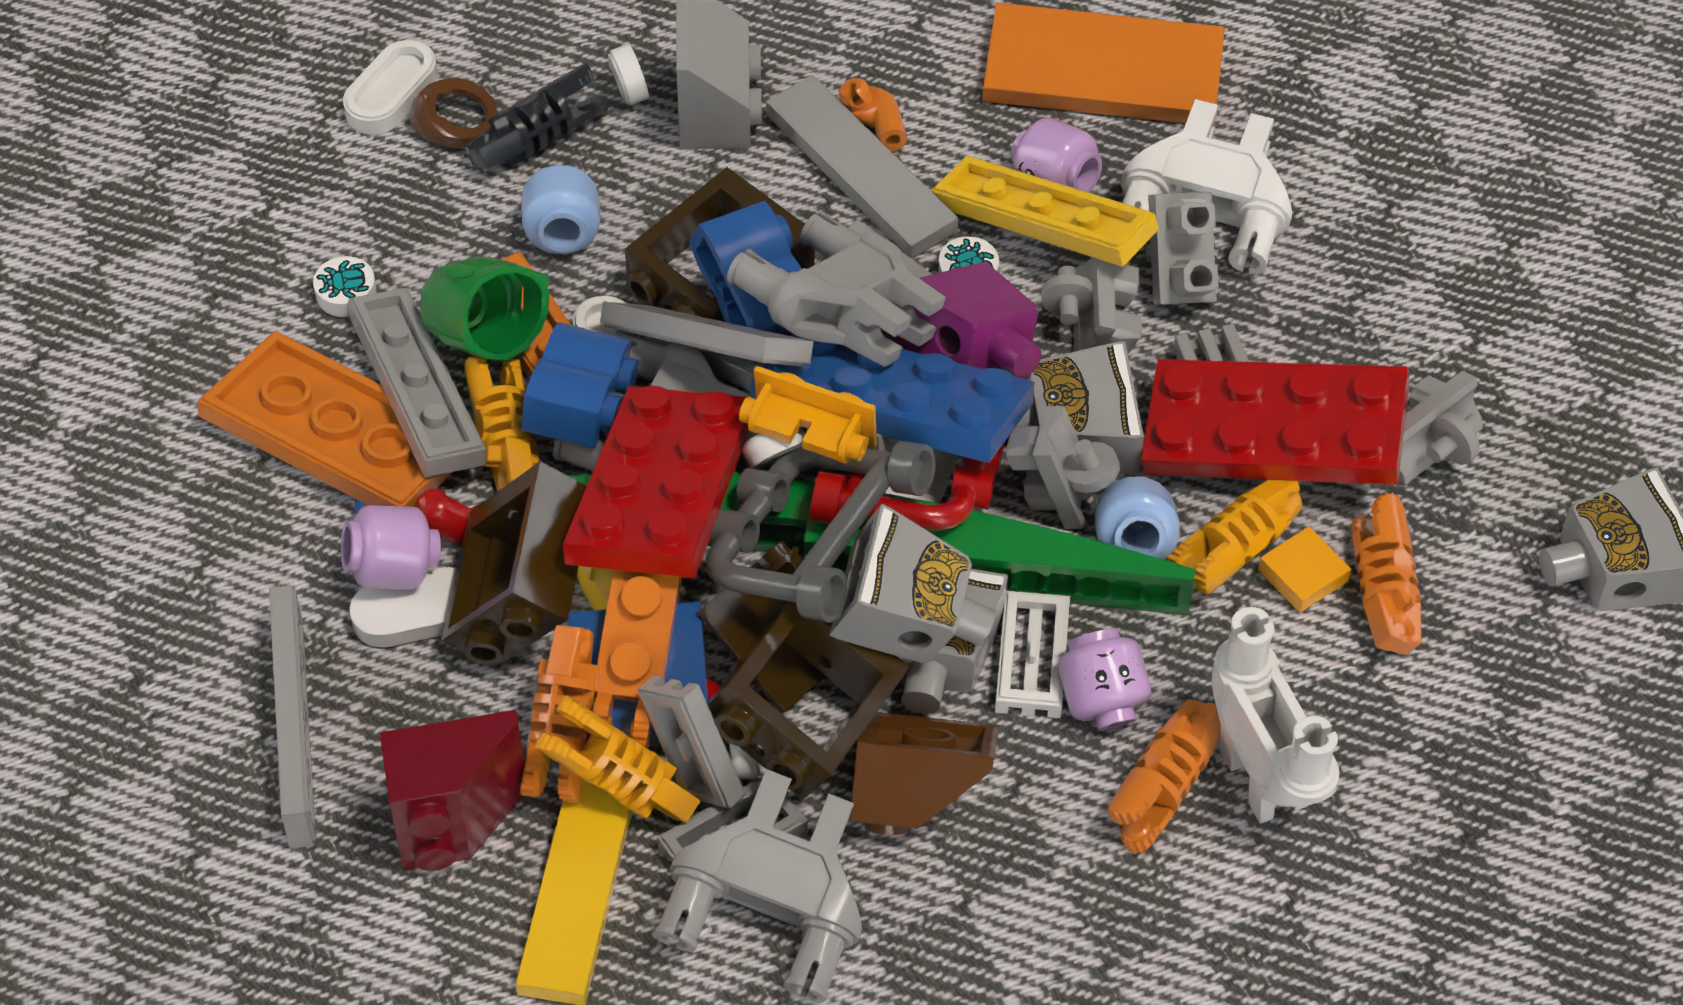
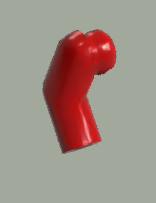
[415,489,481,545]

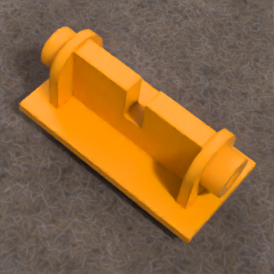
[739,366,877,464]

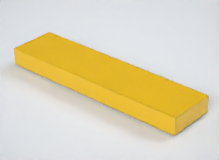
[931,155,1159,267]
[516,779,633,1005]

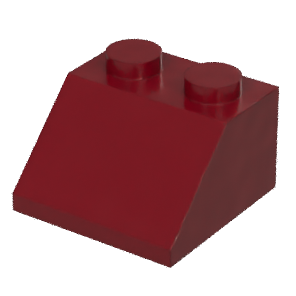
[379,710,524,871]

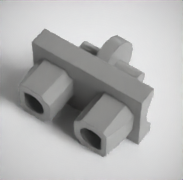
[1145,192,1219,305]
[1041,257,1142,354]
[1398,370,1483,485]
[1006,406,1120,529]

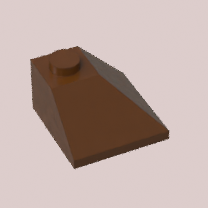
[850,712,999,835]

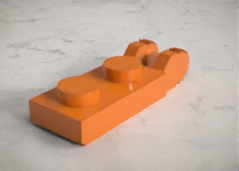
[589,570,682,749]

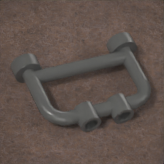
[706,441,936,622]

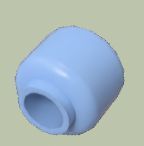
[521,165,601,255]
[1094,476,1180,560]

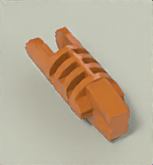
[1351,492,1422,655]
[520,625,599,803]
[1107,699,1221,855]

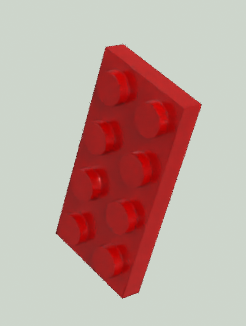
[1141,359,1410,485]
[563,386,753,578]

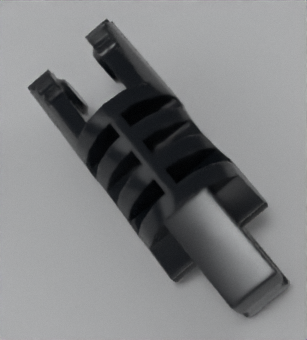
[464,63,608,170]

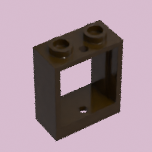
[625,167,815,322]
[441,461,587,668]
[707,601,910,800]

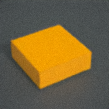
[1258,526,1351,613]

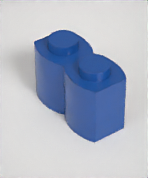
[690,201,806,335]
[521,322,639,448]

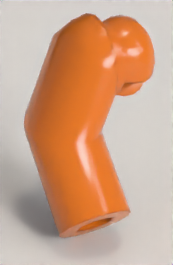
[839,78,907,152]

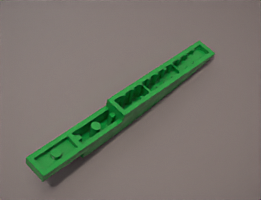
[567,471,1195,615]

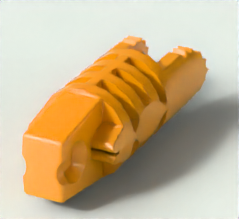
[464,356,539,492]
[1165,480,1302,595]
[534,695,700,823]

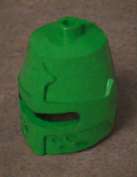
[420,256,550,360]

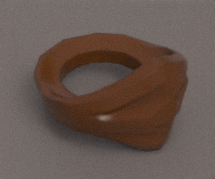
[410,78,498,148]

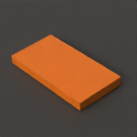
[982,2,1225,127]
[197,330,453,507]

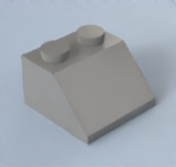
[676,0,762,149]

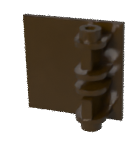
[697,540,825,714]

